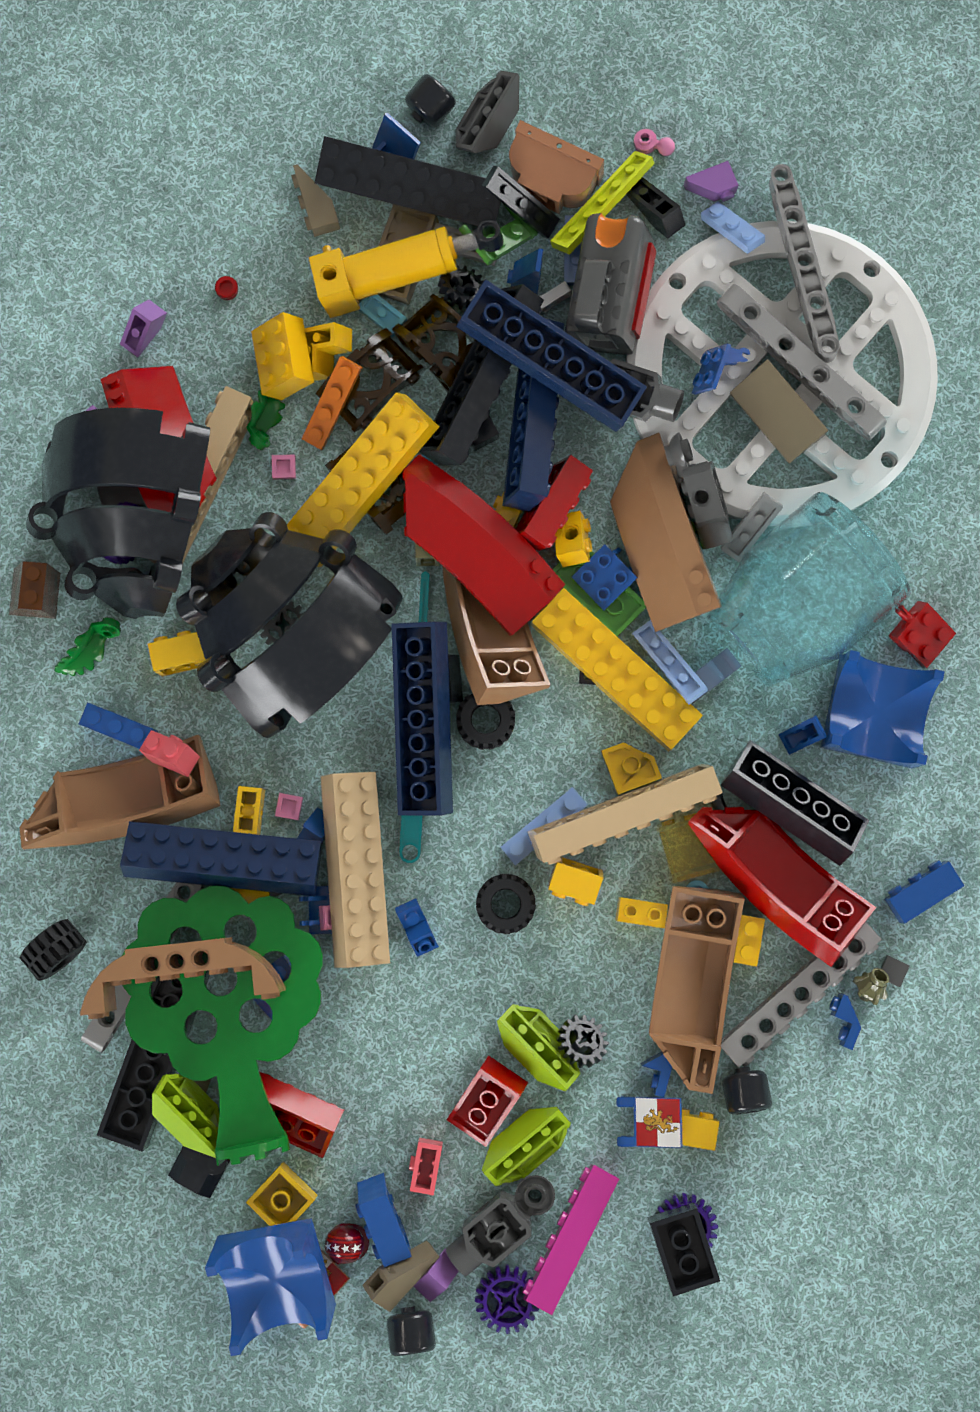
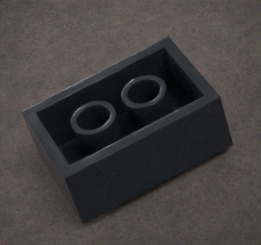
[647,1202,720,1297]

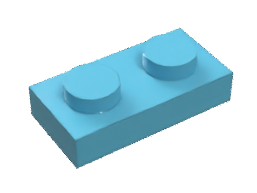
[359,294,407,338]

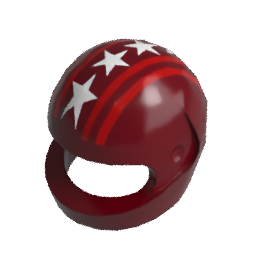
[324,1223,369,1265]

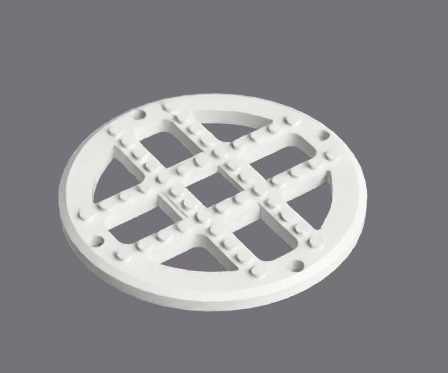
[626,221,938,526]

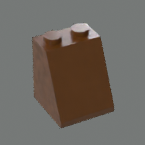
[9,561,61,619]

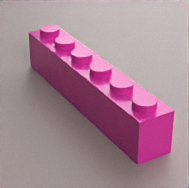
[522,1164,619,1315]

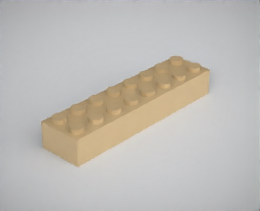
[149,386,253,564]
[527,764,723,865]
[321,772,390,968]

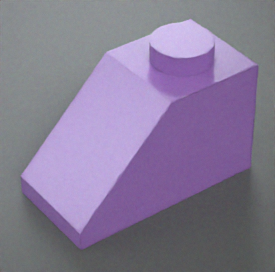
[683,161,739,202]
[120,300,167,357]

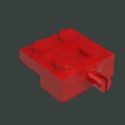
[888,601,956,668]

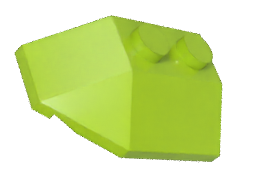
[497,1004,581,1091]
[152,1074,220,1158]
[482,1107,571,1186]

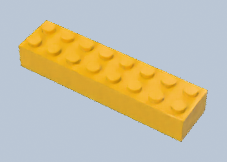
[287,392,439,567]
[531,588,703,752]

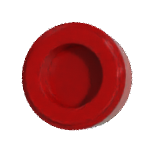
[215,276,239,300]

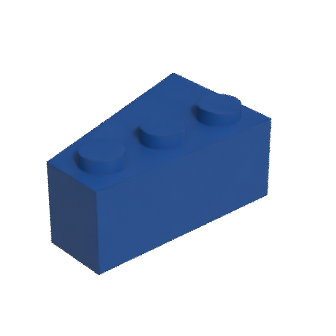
[355,1173,412,1267]

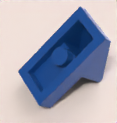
[297,807,325,845]
[641,1051,672,1098]

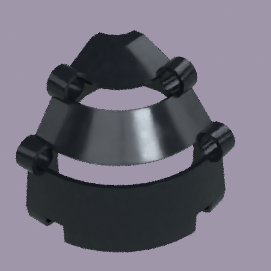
[26,408,210,619]
[176,512,403,738]

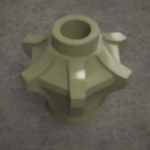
[853,968,889,1005]

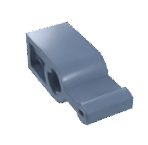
[692,648,741,704]

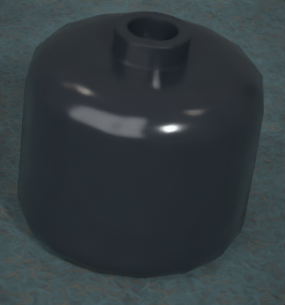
[405,74,456,127]
[722,1067,772,1115]
[386,1306,436,1356]

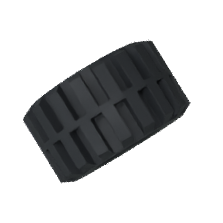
[456,693,515,750]
[476,874,536,934]
[19,919,87,981]

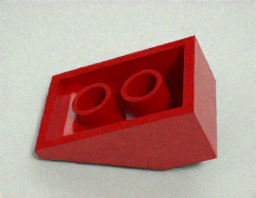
[446,1055,528,1147]

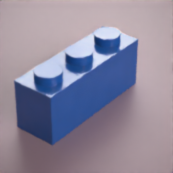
[78,702,158,749]
[884,860,965,924]

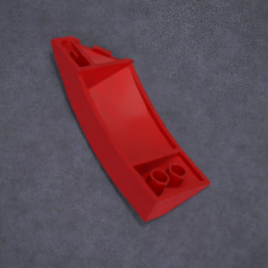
[100,366,217,512]
[403,454,566,636]
[688,807,877,967]

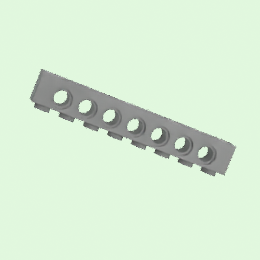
[721,922,882,1067]

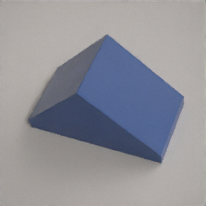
[778,716,827,755]

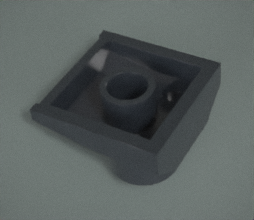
[168,1146,230,1198]

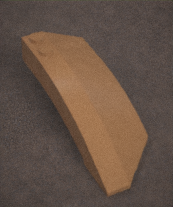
[610,433,722,632]
[442,566,551,705]
[19,734,221,849]
[649,886,745,1094]

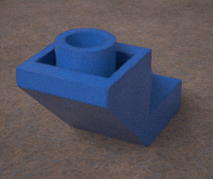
[395,898,439,957]
[829,993,861,1050]

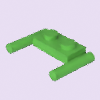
[459,204,538,266]

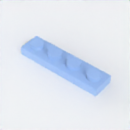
[632,620,708,705]
[500,787,588,865]

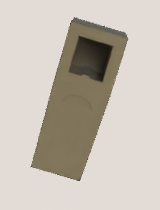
[291,164,340,237]
[362,1240,440,1312]

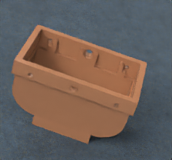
[509,120,604,214]

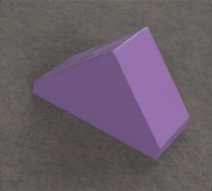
[413,1248,459,1302]

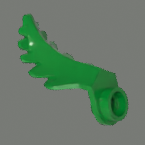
[246,390,285,451]
[54,617,121,676]

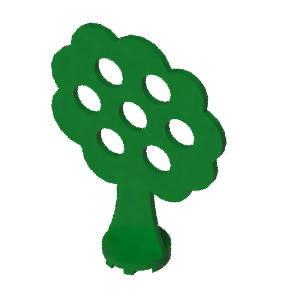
[122,886,323,1166]

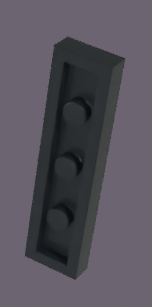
[482,165,560,239]

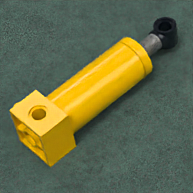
[309,220,504,318]

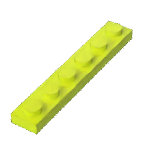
[550,151,654,255]

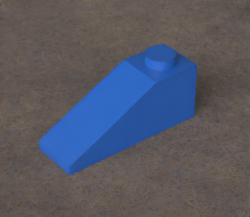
[507,249,543,295]

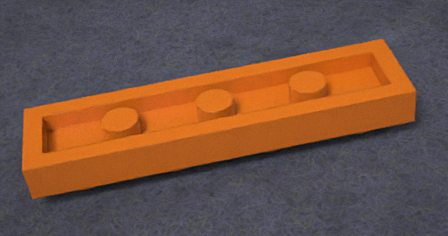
[301,356,363,450]

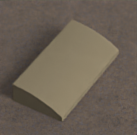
[378,204,439,305]
[729,360,828,464]

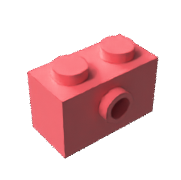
[139,730,200,777]
[409,1137,443,1195]

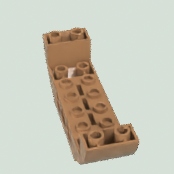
[80,937,286,1019]

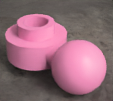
[634,129,675,156]

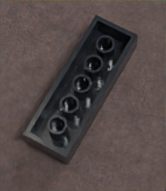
[721,740,869,866]

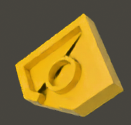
[601,742,662,795]

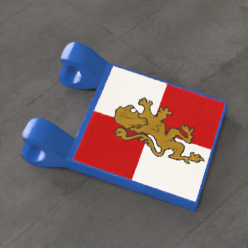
[616,1096,683,1148]

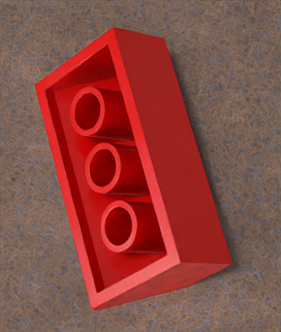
[515,455,593,551]
[259,1071,344,1158]

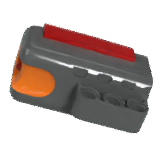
[565,213,656,355]

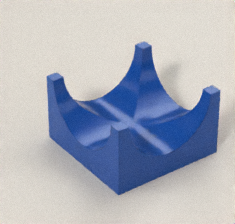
[820,650,945,768]
[205,1218,336,1356]

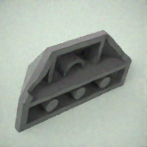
[455,70,520,153]

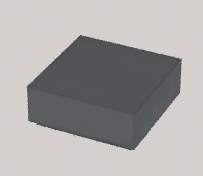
[880,955,910,987]

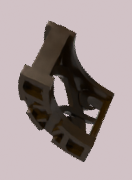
[392,294,475,393]
[315,328,424,433]
[325,444,406,535]

